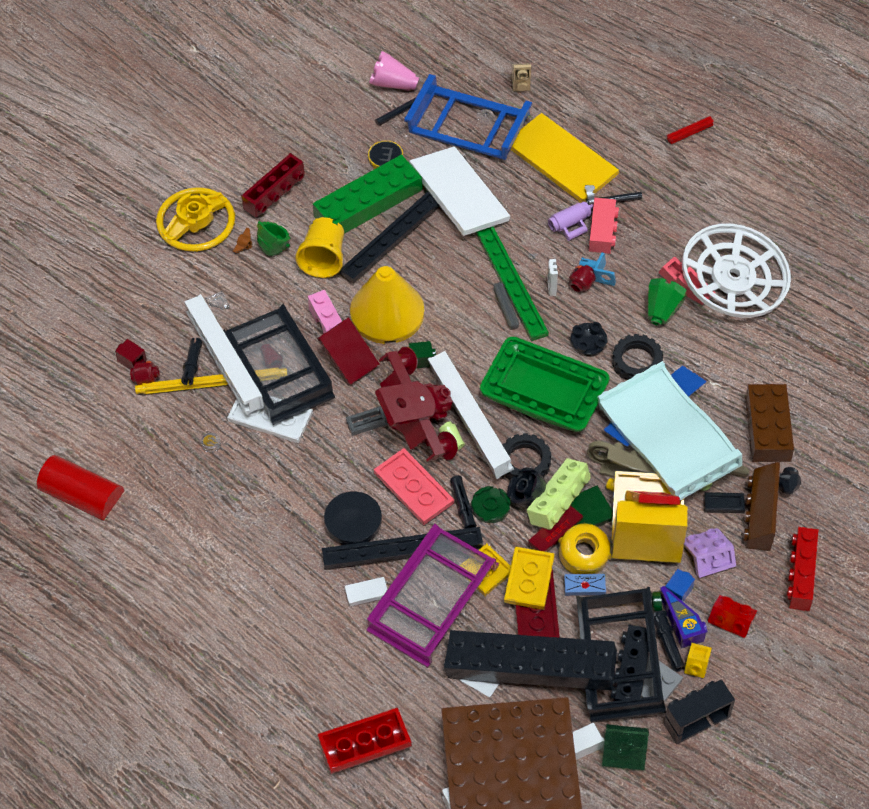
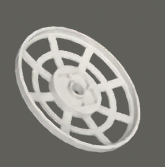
[682,224,791,318]

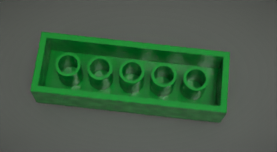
[312,154,422,234]

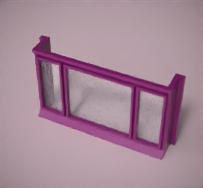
[367,523,499,668]

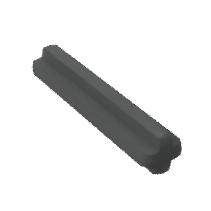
[493,282,519,330]

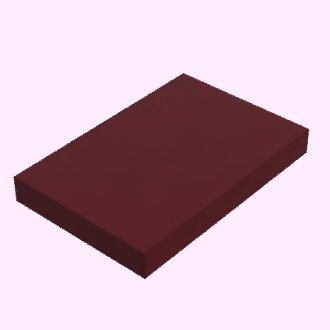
[317,317,380,385]

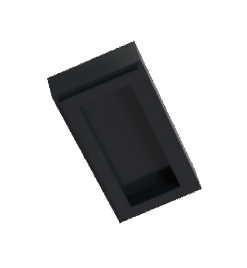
[704,492,745,514]

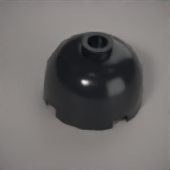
[507,467,546,508]

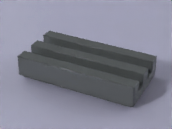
[346,406,388,436]

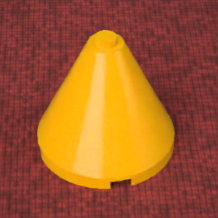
[350,266,424,344]

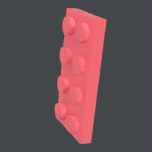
[374,448,454,525]

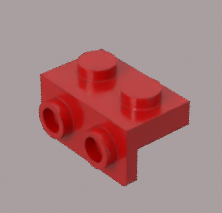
[708,595,757,638]

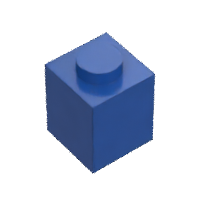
[665,569,695,602]

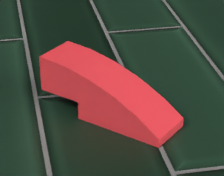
[658,256,716,305]

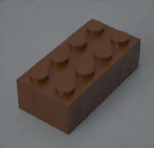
[745,384,794,462]

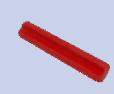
[667,116,714,144]

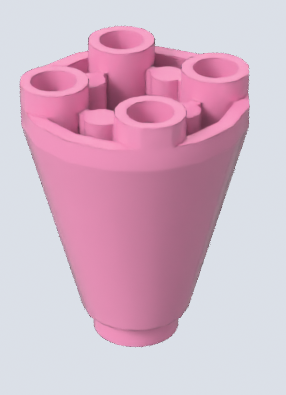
[369,51,419,91]

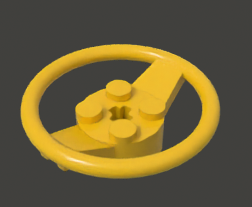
[156,187,235,252]

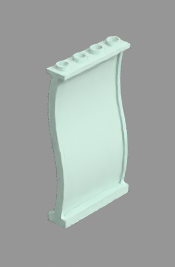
[598,361,742,500]

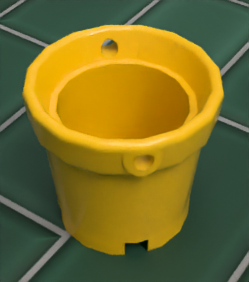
[295,217,344,278]

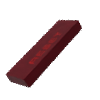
[528,505,583,552]

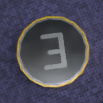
[368,141,403,169]

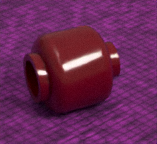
[568,265,596,293]
[130,361,160,385]

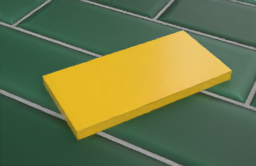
[510,113,619,203]

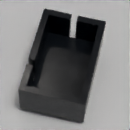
[664,679,735,745]

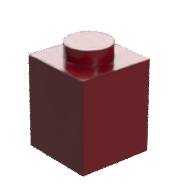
[115,339,147,369]

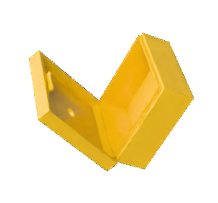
[611,471,688,563]

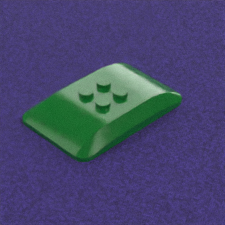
[480,336,610,432]

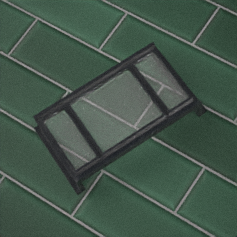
[223,304,335,425]

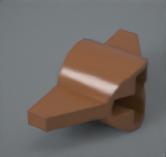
[233,227,253,253]

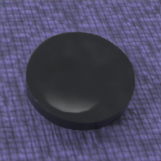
[324,491,382,545]

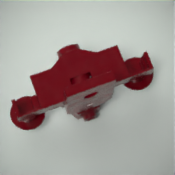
[375,347,458,462]

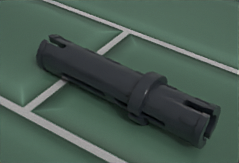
[181,338,202,385]
[450,475,477,529]

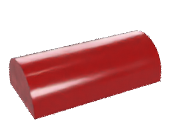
[37,455,125,521]
[317,707,412,774]

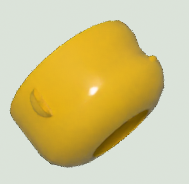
[558,523,612,574]

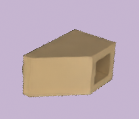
[511,63,531,91]

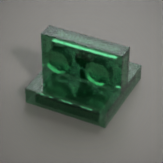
[602,724,649,770]

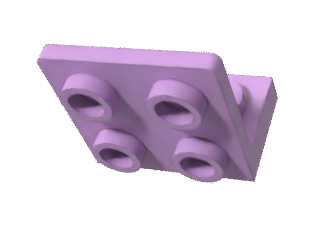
[684,528,736,578]

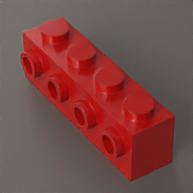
[787,526,819,611]

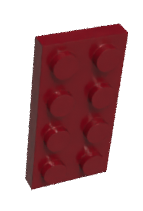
[515,567,560,638]

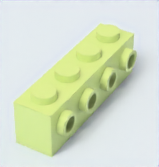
[527,458,591,530]

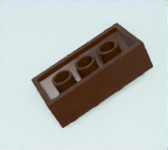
[743,462,780,551]

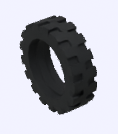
[612,334,663,380]
[502,433,551,480]

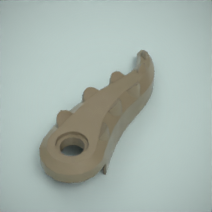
[587,440,656,478]

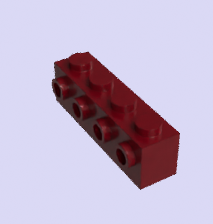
[241,153,305,218]

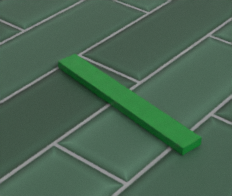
[475,226,549,342]

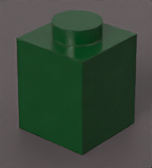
[409,341,436,369]

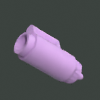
[548,202,594,241]

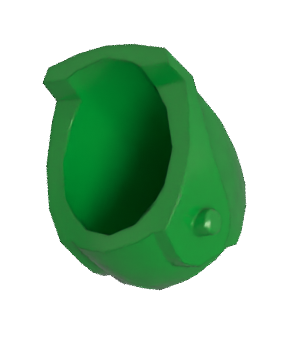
[257,220,291,256]

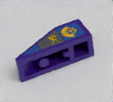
[660,586,708,649]

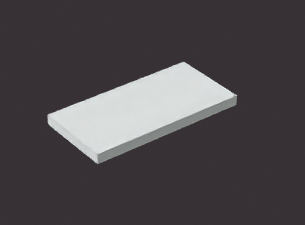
[409,146,510,236]

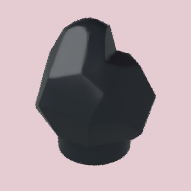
[779,467,801,495]

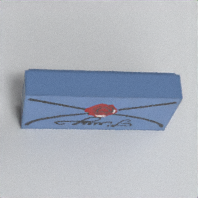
[564,574,606,596]

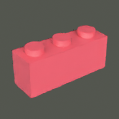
[589,198,619,254]

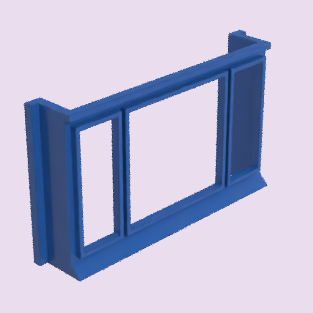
[404,74,532,160]

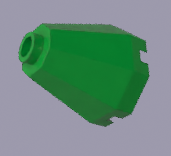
[648,278,687,326]

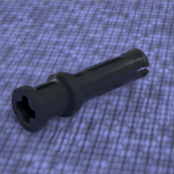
[653,610,685,672]

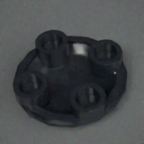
[570,322,608,355]

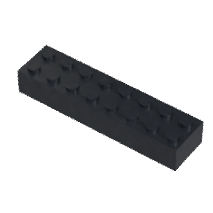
[444,630,617,691]

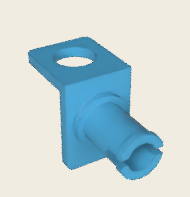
[579,252,616,286]

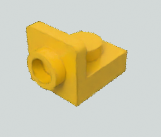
[684,643,712,678]

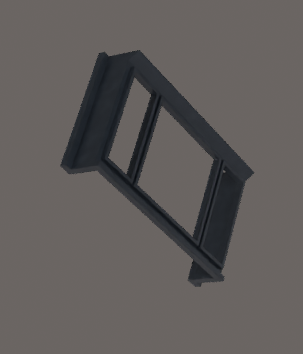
[576,587,666,723]

